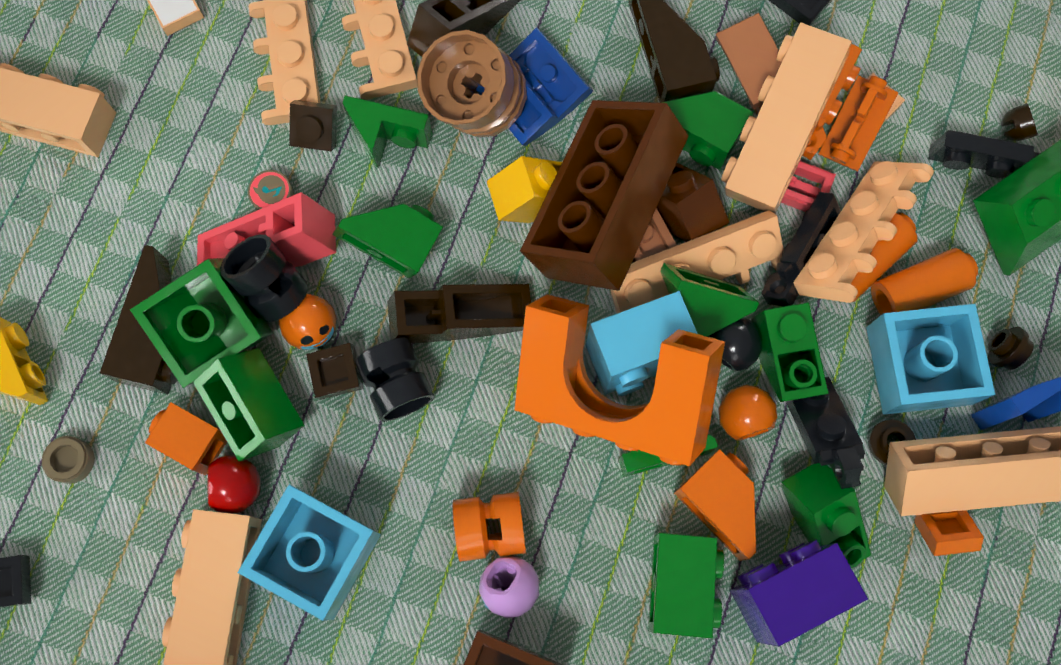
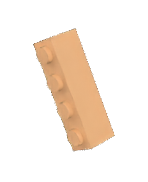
[721,22,852,214]
[0,63,117,157]
[884,426,1061,516]
[162,509,262,665]

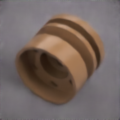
[417,30,527,138]

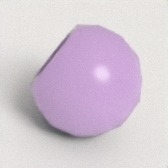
[479,555,540,618]

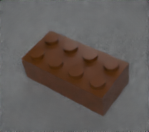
[520,100,688,291]

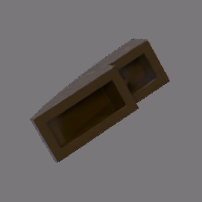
[387,284,531,343]

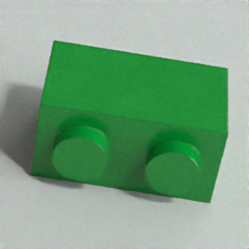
[193,348,305,462]
[648,533,724,639]

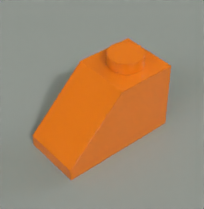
[674,449,756,561]

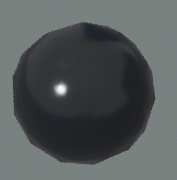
[707,317,762,371]

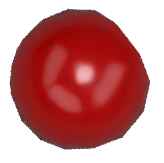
[207,454,262,514]

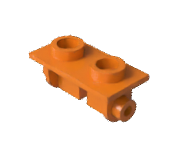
[818,75,899,172]

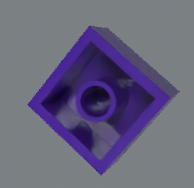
[730,539,868,647]

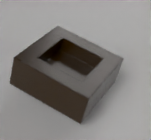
[289,100,337,151]
[306,343,364,400]

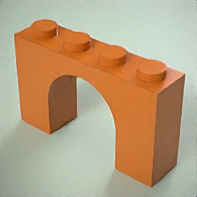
[514,294,725,466]

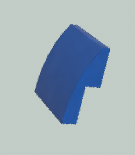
[476,27,593,146]
[971,377,1061,430]

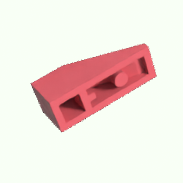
[197,192,336,267]

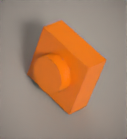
[915,510,984,556]

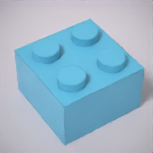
[585,291,698,396]
[866,304,995,415]
[237,485,381,621]

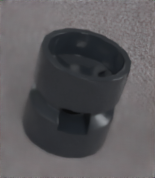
[220,234,308,321]
[355,337,435,422]

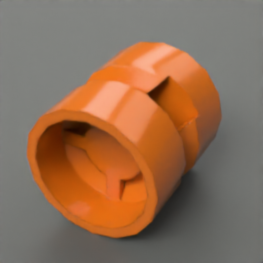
[453,492,526,562]

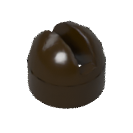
[1001,103,1038,141]

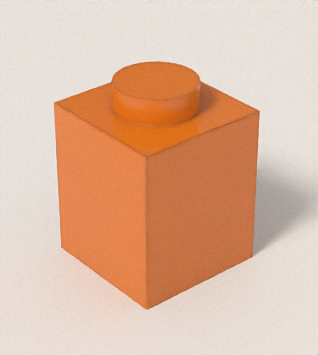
[145,402,227,475]

